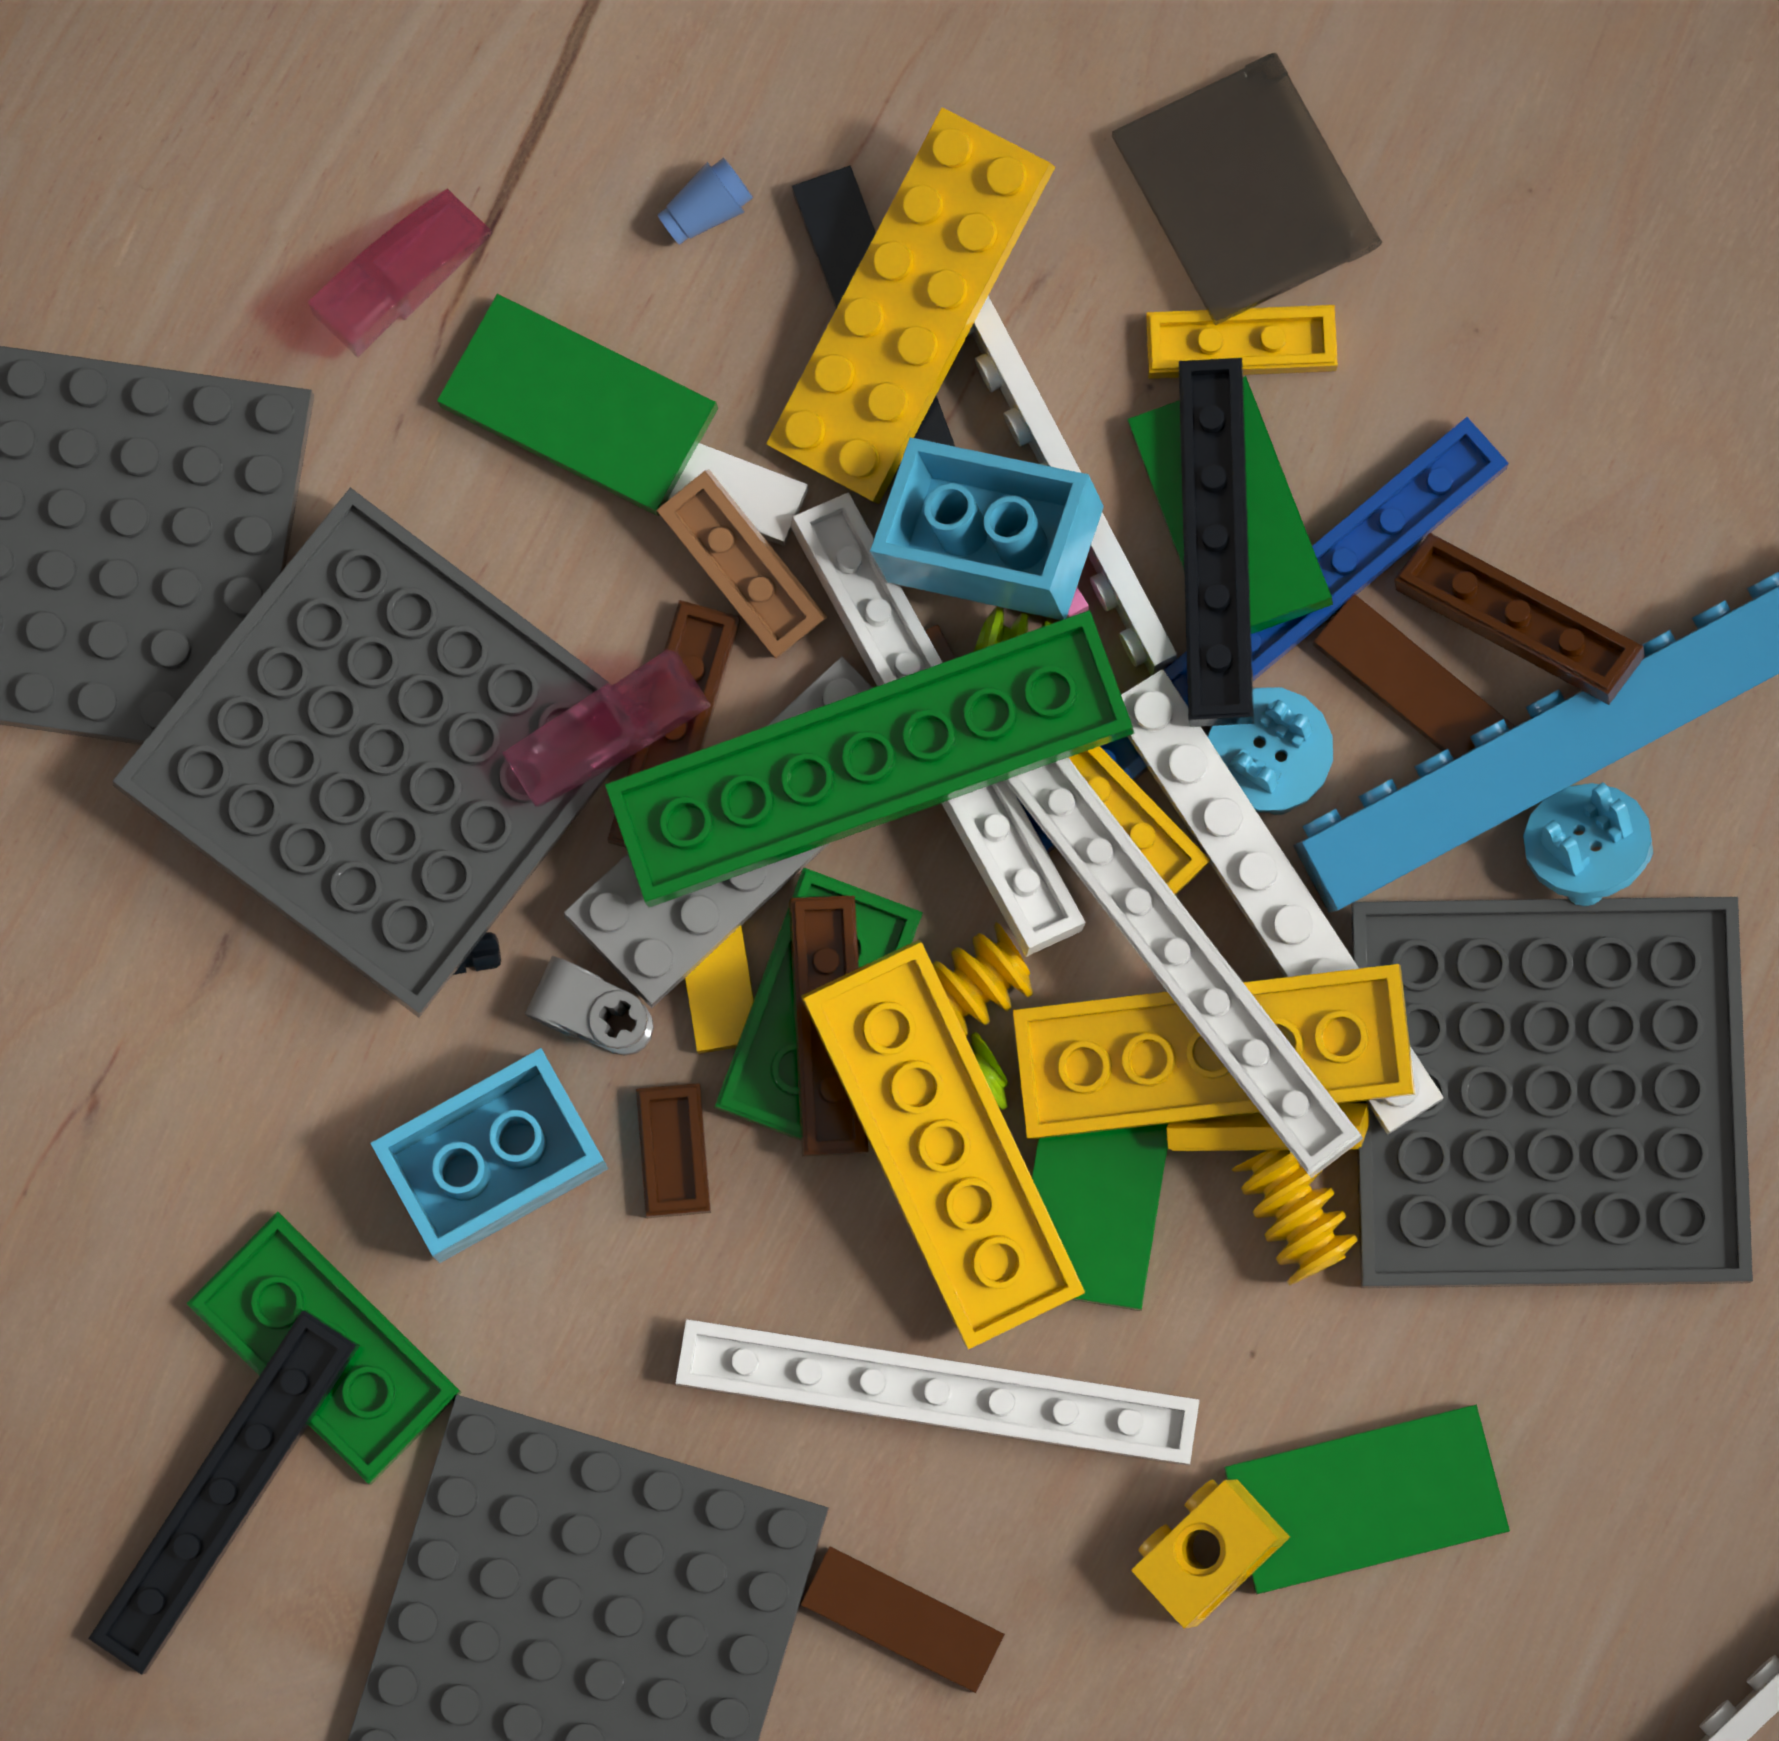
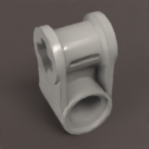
[525,956,654,1056]

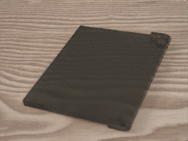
[1112,53,1382,325]

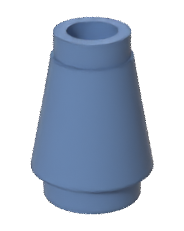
[657,157,753,245]

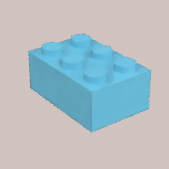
[870,437,1104,620]
[370,1048,609,1263]

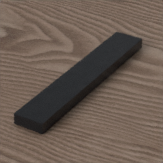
[792,165,955,473]
[1179,358,1254,727]
[88,1310,360,1675]

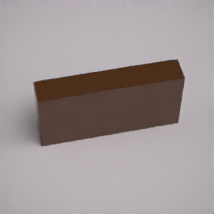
[636,1083,711,1219]

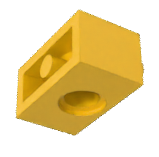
[1131,1479,1290,1629]

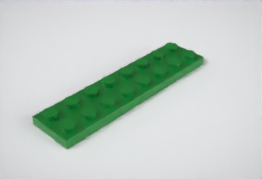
[605,610,1134,908]

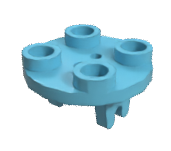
[1208,687,1333,815]
[1523,782,1653,906]

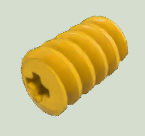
[932,922,1033,1038]
[1232,1150,1358,1286]

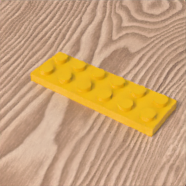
[766,107,1055,504]
[801,940,1085,1350]
[1013,964,1416,1139]

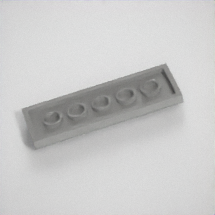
[564,656,873,1008]

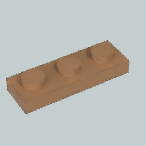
[657,469,828,659]

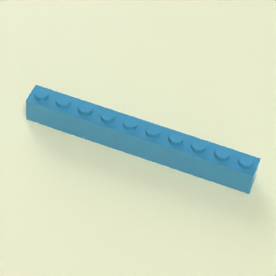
[1293,571,1779,913]

